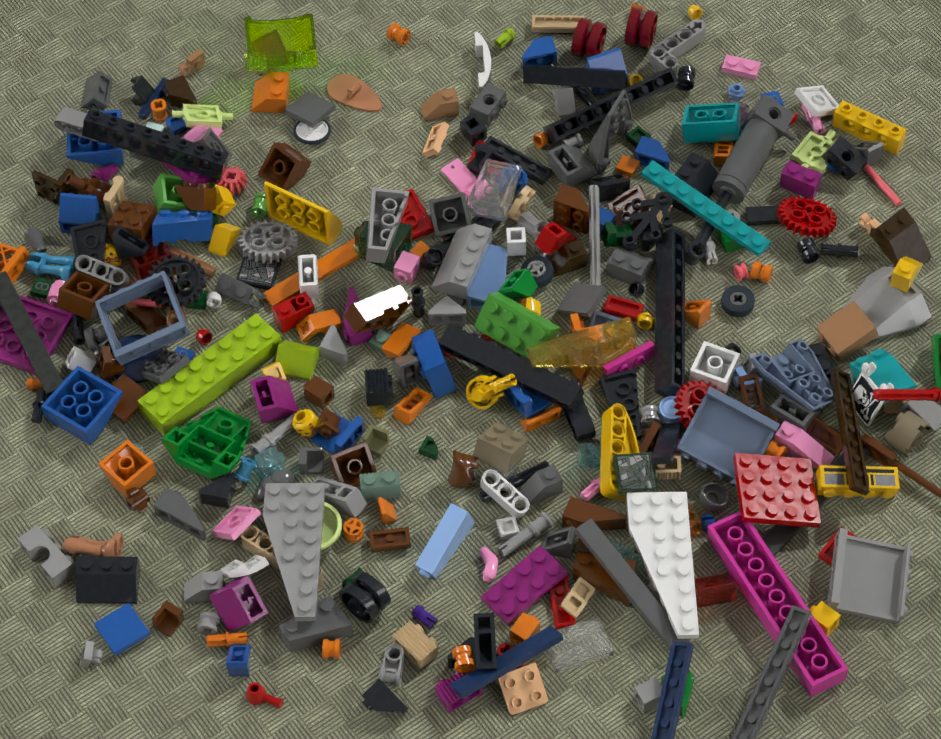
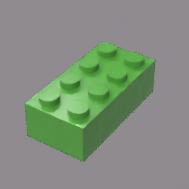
[474,292,560,364]

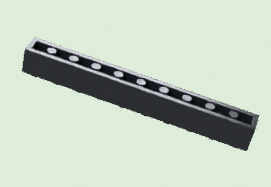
[654,228,685,398]

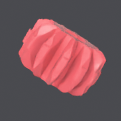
[216,166,247,197]

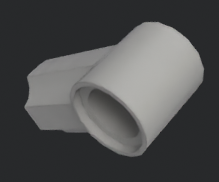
[517,212,549,241]

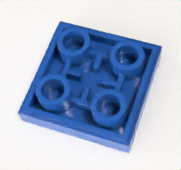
[94,603,150,656]

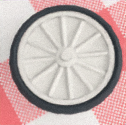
[293,119,331,145]

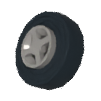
[521,256,554,288]

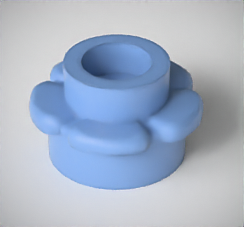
[728,83,746,100]

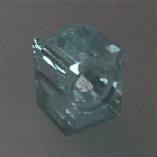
[254,446,286,479]

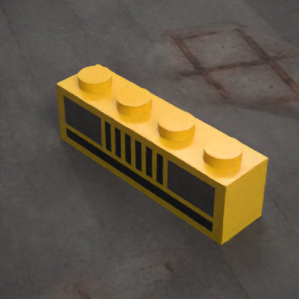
[815,465,900,499]

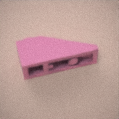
[774,421,835,469]

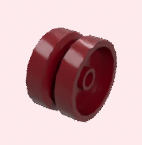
[624,7,658,49]
[571,18,607,58]

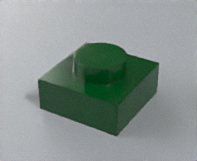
[187,290,209,310]

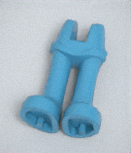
[24,252,78,282]

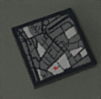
[236,256,282,290]

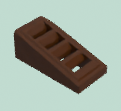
[738,373,766,413]

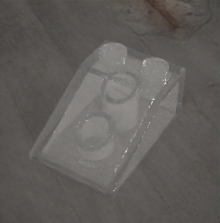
[467,159,521,222]

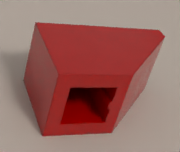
[272,292,314,333]

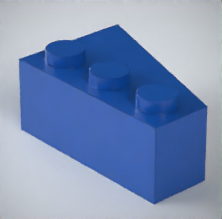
[411,329,458,399]

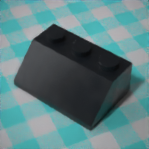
[672,152,719,218]
[76,556,141,604]

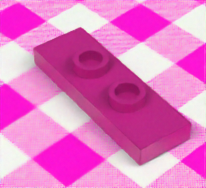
[603,341,655,376]

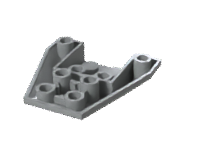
[843,267,932,340]

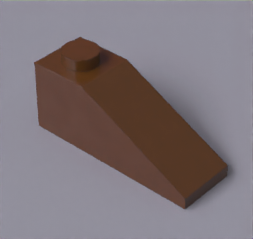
[562,497,627,531]

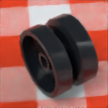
[339,571,391,623]

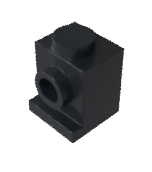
[460,114,487,147]

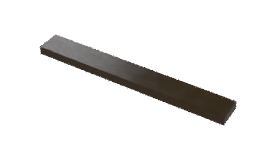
[830,368,870,496]

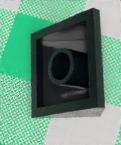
[588,174,630,202]

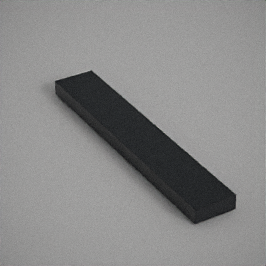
[523,64,626,89]

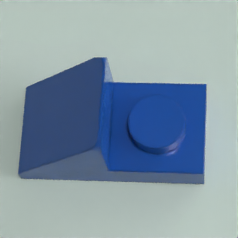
[226,645,251,677]

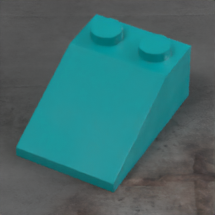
[849,348,917,403]

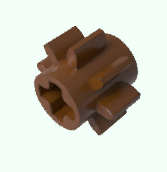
[126,488,150,513]

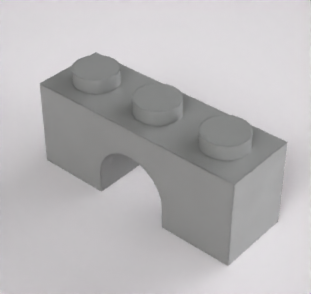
[18,525,75,588]

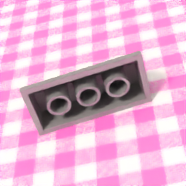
[431,224,492,300]

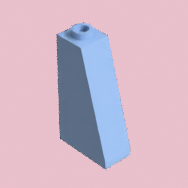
[415,503,475,579]

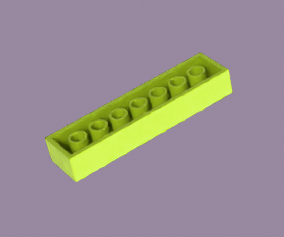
[138,313,282,436]

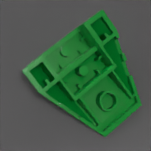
[162,406,252,479]

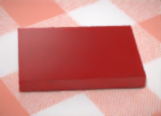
[396,188,435,244]

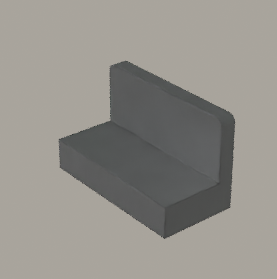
[81,71,113,109]

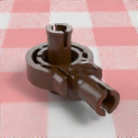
[65,173,112,204]

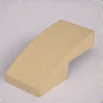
[560,577,596,619]

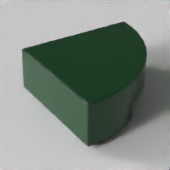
[419,435,438,461]

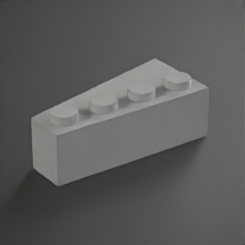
[366,187,409,263]

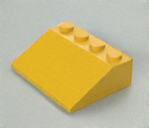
[264,181,342,247]

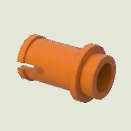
[27,376,43,392]

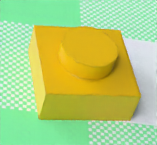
[261,361,287,380]

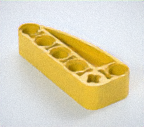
[600,403,642,503]

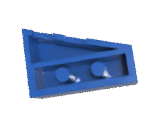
[152,210,214,246]

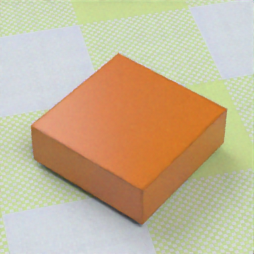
[616,155,640,178]

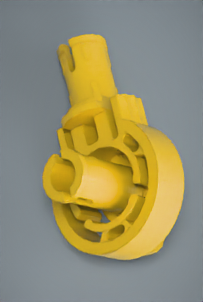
[466,374,517,409]

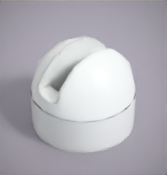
[206,291,221,308]

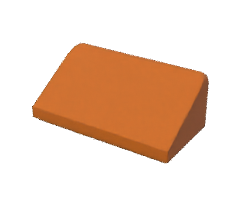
[381,323,421,358]
[520,406,561,433]

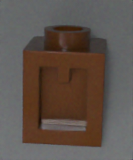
[315,408,341,439]

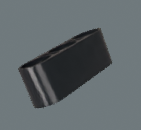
[563,397,596,442]

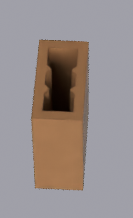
[817,301,879,361]

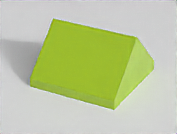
[275,340,320,381]

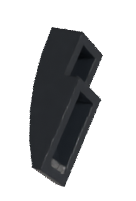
[473,613,497,670]

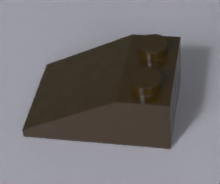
[869,207,932,267]

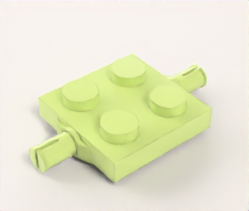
[172,104,233,128]
[791,129,836,175]

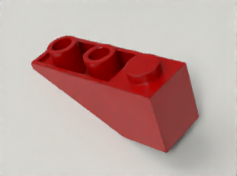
[534,222,577,255]

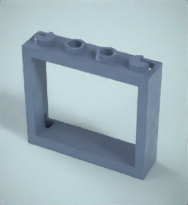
[95,271,191,365]

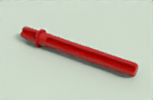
[872,387,941,402]

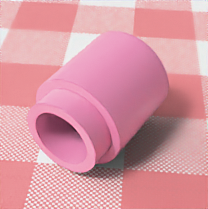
[46,280,65,308]

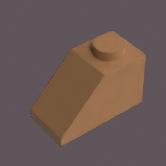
[421,88,459,121]

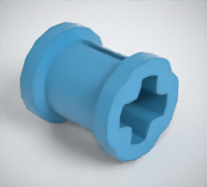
[234,456,258,482]

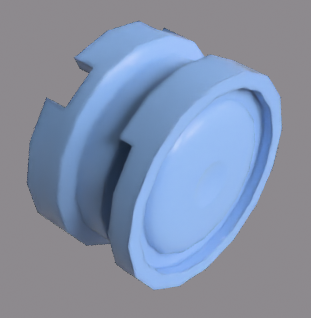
[659,396,683,424]

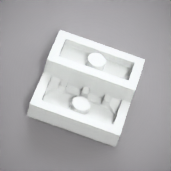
[220,554,269,578]

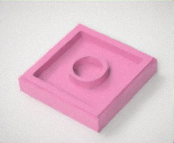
[211,506,261,541]

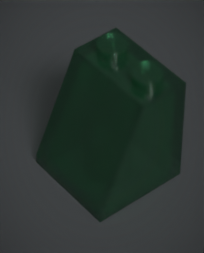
[354,221,412,273]

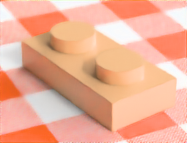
[422,122,449,158]

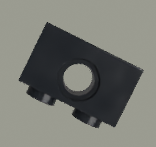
[821,135,867,180]

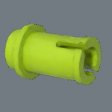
[494,28,516,49]

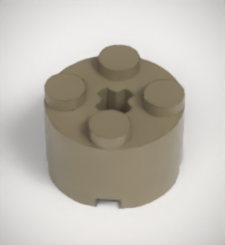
[885,411,930,456]

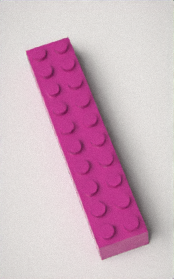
[707,511,848,697]

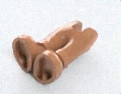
[62,533,124,557]

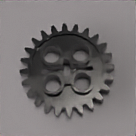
[145,254,207,311]

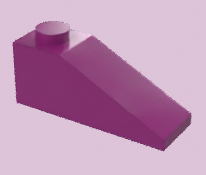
[341,286,372,347]

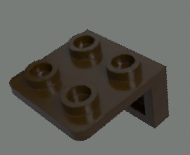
[32,168,79,206]

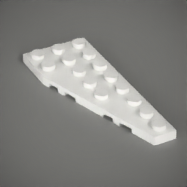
[626,492,699,639]

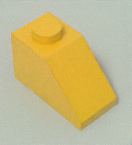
[890,256,923,293]

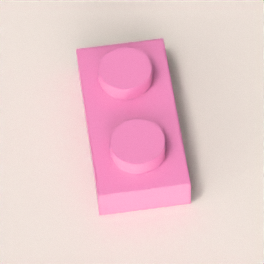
[721,55,761,80]

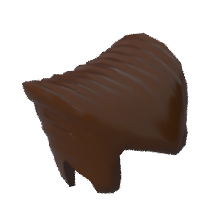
[448,450,479,488]

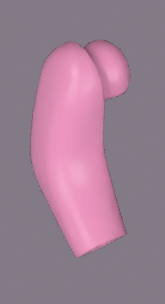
[479,547,498,583]

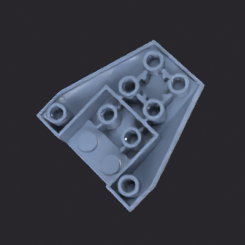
[751,338,835,411]

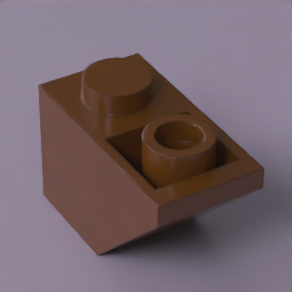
[176,182,216,211]

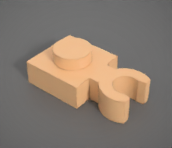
[858,213,882,234]

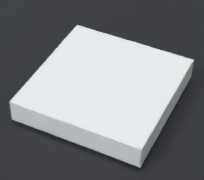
[794,85,839,117]

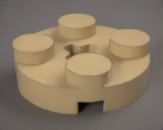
[508,185,536,222]

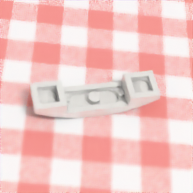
[474,32,492,94]

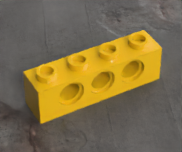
[832,100,907,155]

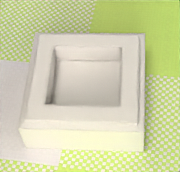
[496,516,520,540]

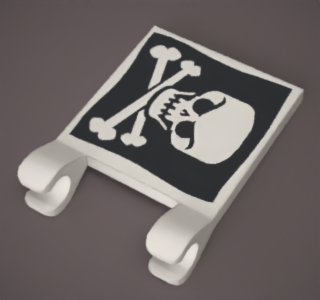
[852,362,894,427]

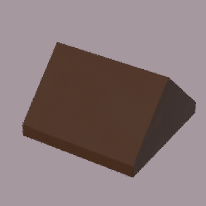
[330,441,377,487]

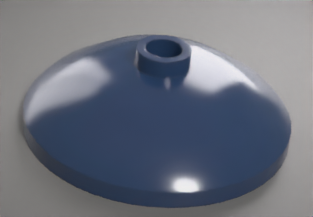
[110,334,163,384]

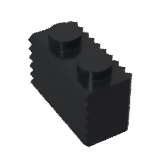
[364,368,394,407]

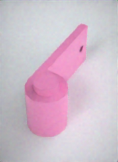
[441,158,493,205]

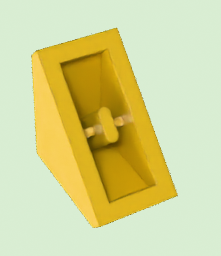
[208,223,242,258]

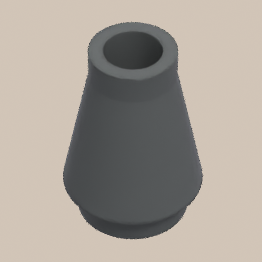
[24,227,47,253]

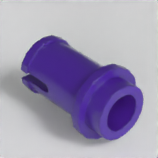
[411,605,438,629]

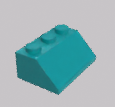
[681,102,740,144]

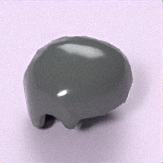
[699,482,730,512]

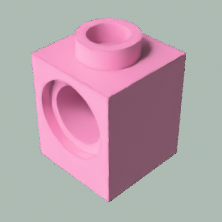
[394,251,421,284]

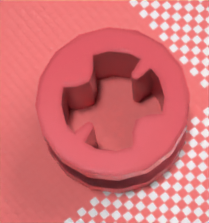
[734,263,749,281]

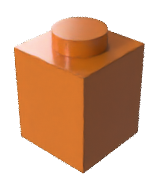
[509,612,540,645]

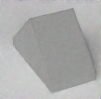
[552,86,576,118]
[428,295,466,325]
[319,325,349,365]

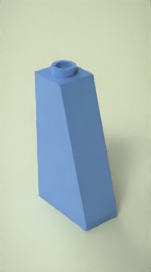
[467,244,507,310]

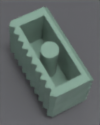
[359,470,401,501]

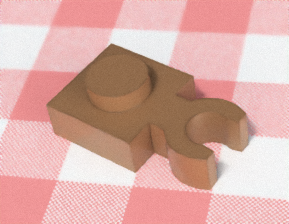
[177,49,205,77]

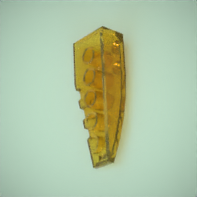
[526,317,637,368]

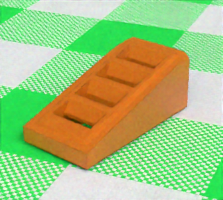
[713,141,734,165]
[394,387,432,425]

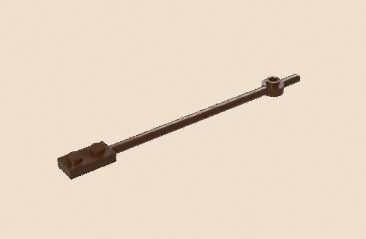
[861,433,941,499]

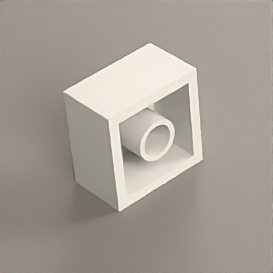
[689,341,740,394]

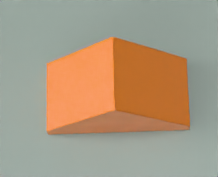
[685,299,711,330]

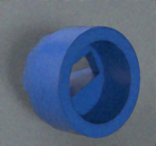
[699,514,716,532]

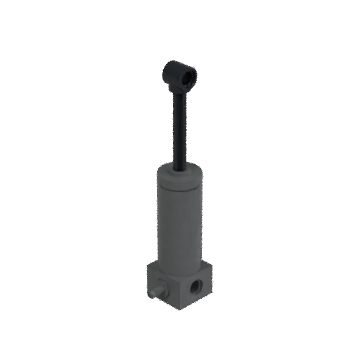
[685,94,796,265]

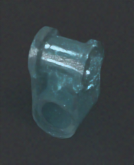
[577,443,601,469]

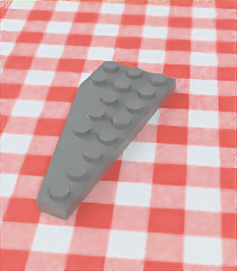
[263,483,326,621]

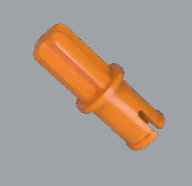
[206,632,247,648]

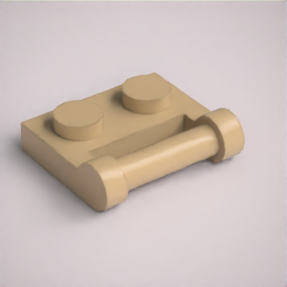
[103,175,128,222]

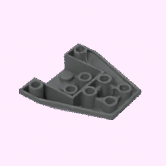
[589,90,634,175]

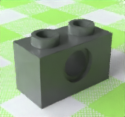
[470,83,508,126]

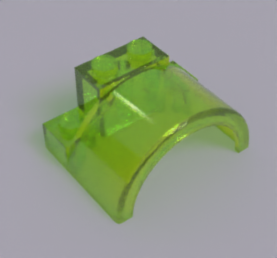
[243,13,318,75]

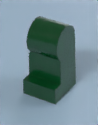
[600,222,638,247]

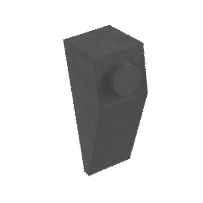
[154,488,207,542]

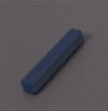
[137,77,169,120]

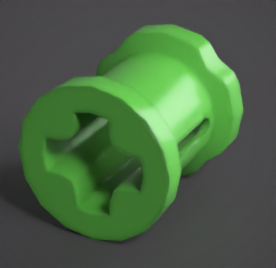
[250,193,267,218]

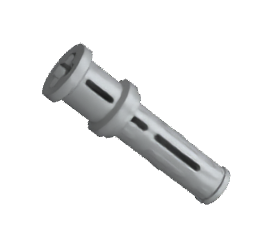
[249,413,295,459]
[497,512,554,558]

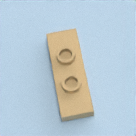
[532,15,584,33]

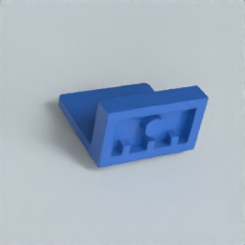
[504,384,553,420]
[311,412,365,454]

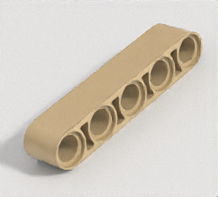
[240,525,323,589]

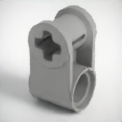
[379,644,404,686]

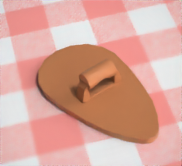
[327,74,382,112]

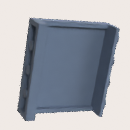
[676,386,780,488]

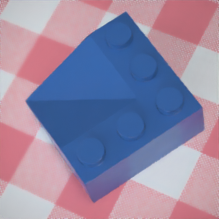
[67,109,124,166]
[41,366,123,445]

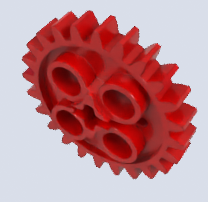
[777,195,837,239]
[674,380,724,428]

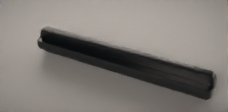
[479,461,550,503]

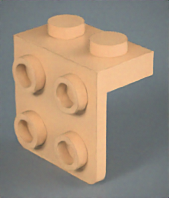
[495,661,548,715]

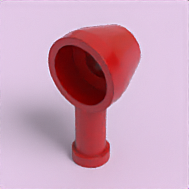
[246,682,284,709]

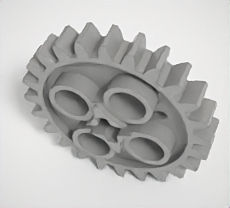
[238,219,298,264]

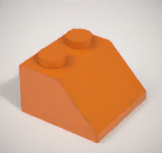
[251,71,291,113]
[98,439,156,498]

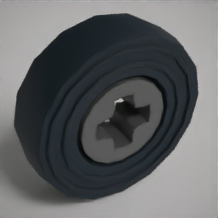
[721,285,755,317]

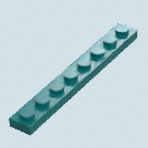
[641,160,771,257]

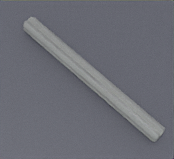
[589,185,601,286]

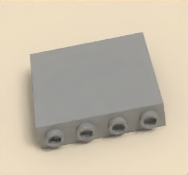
[827,528,913,624]

